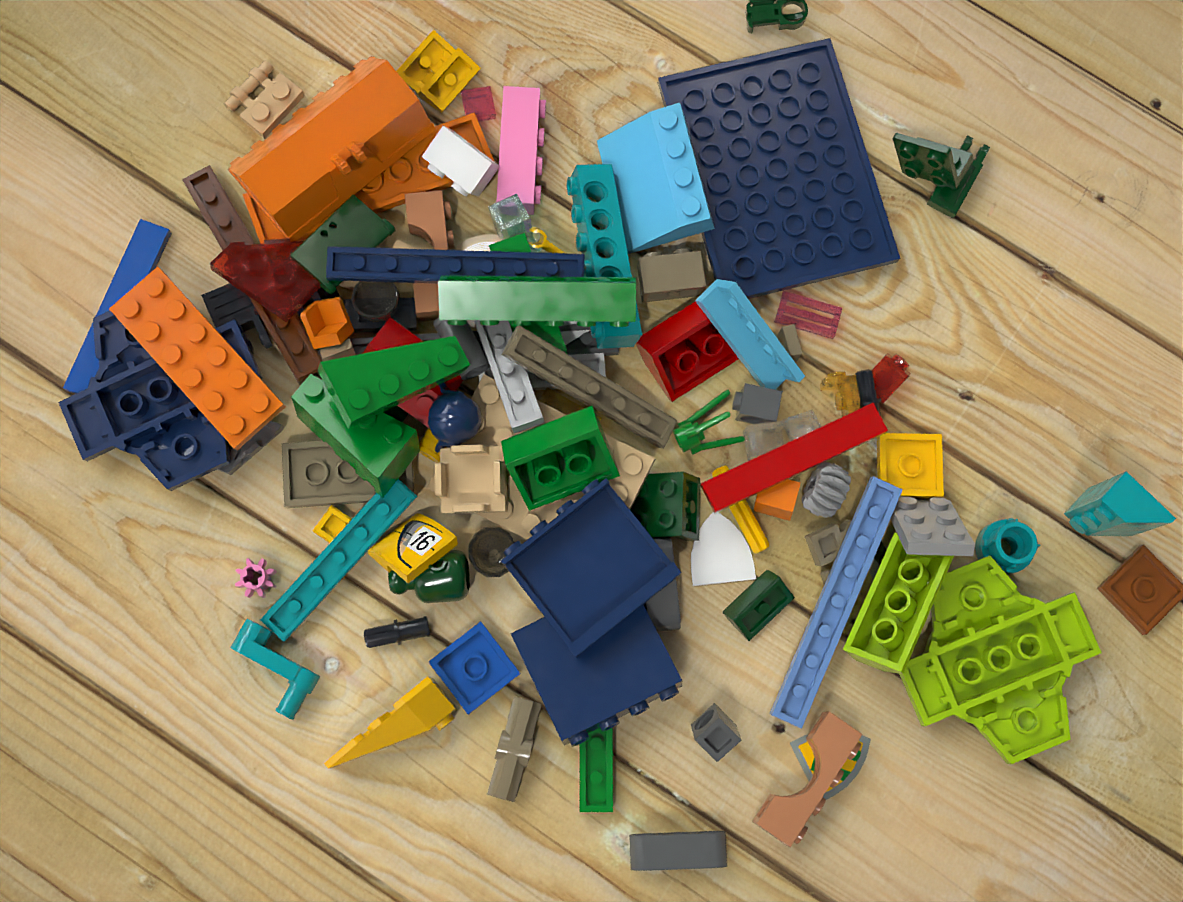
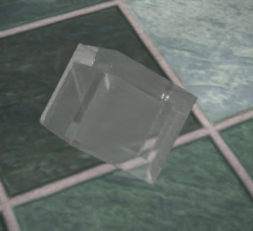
[743,421,786,461]

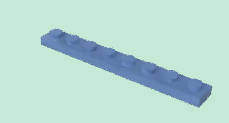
[770,476,903,729]

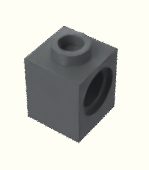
[732,383,783,428]
[691,703,742,762]

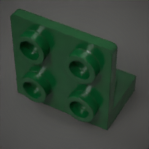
[892,133,974,189]
[630,472,700,541]

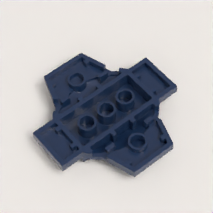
[58,310,263,491]

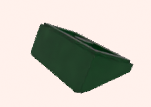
[723,570,795,641]

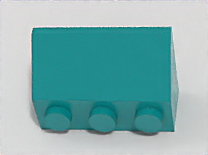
[1064,471,1176,536]

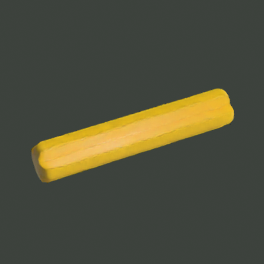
[712,465,770,554]

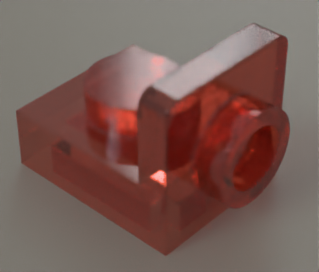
[871,353,911,403]

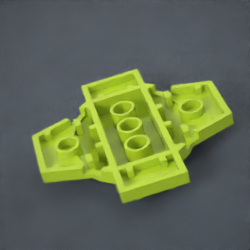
[899,556,1102,764]

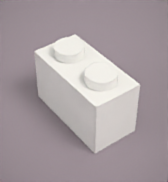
[422,126,500,197]

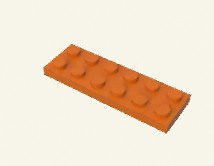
[109,266,286,450]

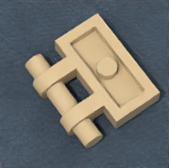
[224,60,305,139]

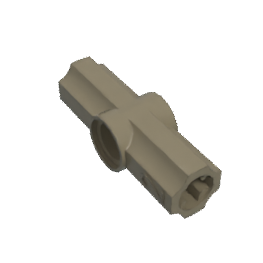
[487,697,541,802]

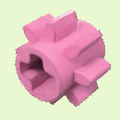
[235,558,277,598]

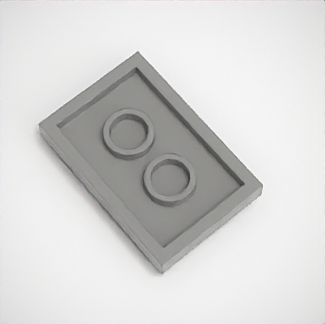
[891,496,975,556]

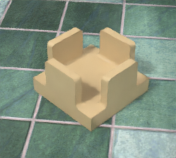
[435,445,508,514]

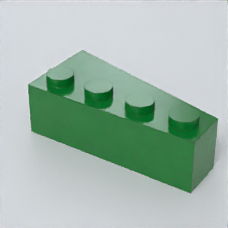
[318,336,470,429]
[291,374,420,498]

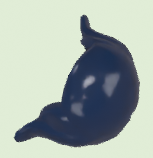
[428,383,482,453]

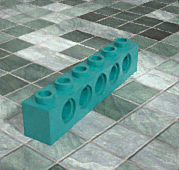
[567,164,642,349]

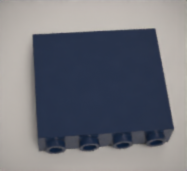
[501,478,682,657]
[510,605,682,747]

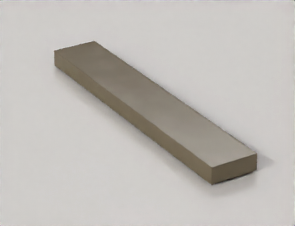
[502,326,677,448]

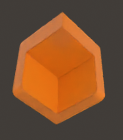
[300,297,354,349]
[754,479,801,521]

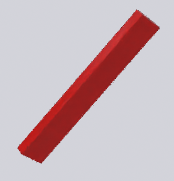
[700,403,888,514]

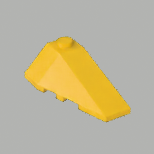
[324,676,457,769]

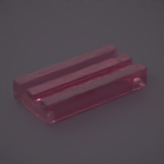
[774,291,843,339]

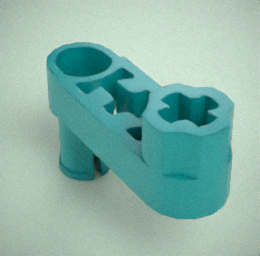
[230,618,320,720]

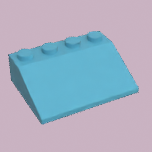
[597,103,715,254]

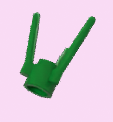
[673,390,745,455]

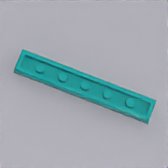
[260,479,418,642]

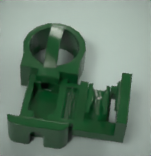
[745,0,808,33]

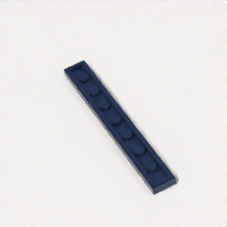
[326,246,585,284]

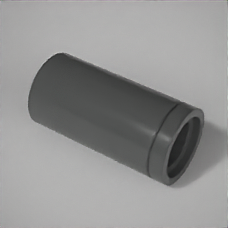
[433,318,490,380]

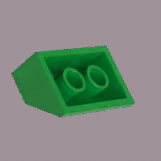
[501,406,620,511]

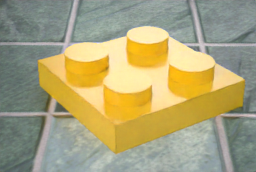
[877,433,944,498]

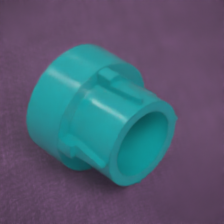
[975,518,1040,575]

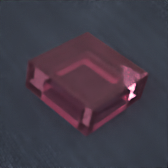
[461,86,496,122]

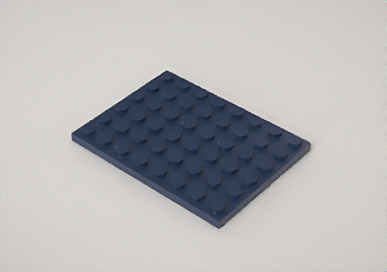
[657,38,901,299]

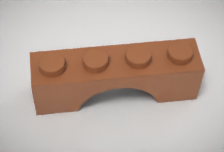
[405,190,455,322]
[752,711,863,847]

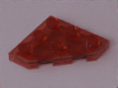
[210,238,321,322]

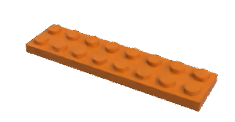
[242,112,494,254]

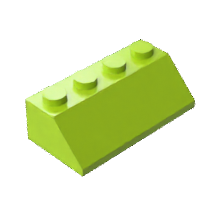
[843,532,954,674]

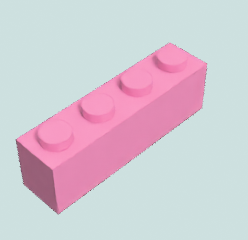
[496,86,546,215]

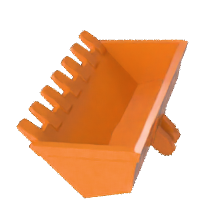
[227,56,436,244]

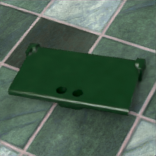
[290,195,396,295]

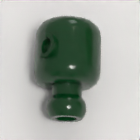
[388,549,470,603]

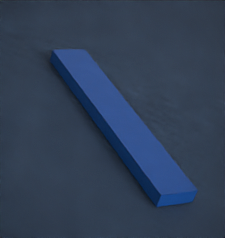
[63,219,171,394]

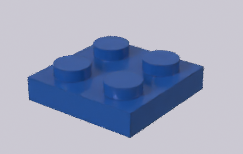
[429,621,521,715]

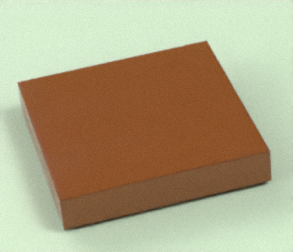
[1097,545,1183,635]

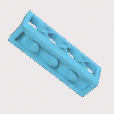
[695,279,805,390]

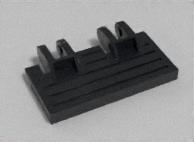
[201,258,341,354]

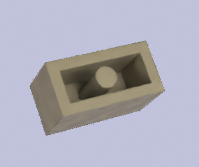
[637,249,706,303]

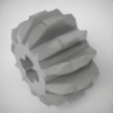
[802,462,851,518]

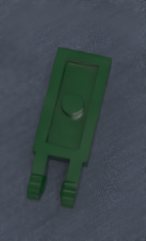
[927,135,990,218]

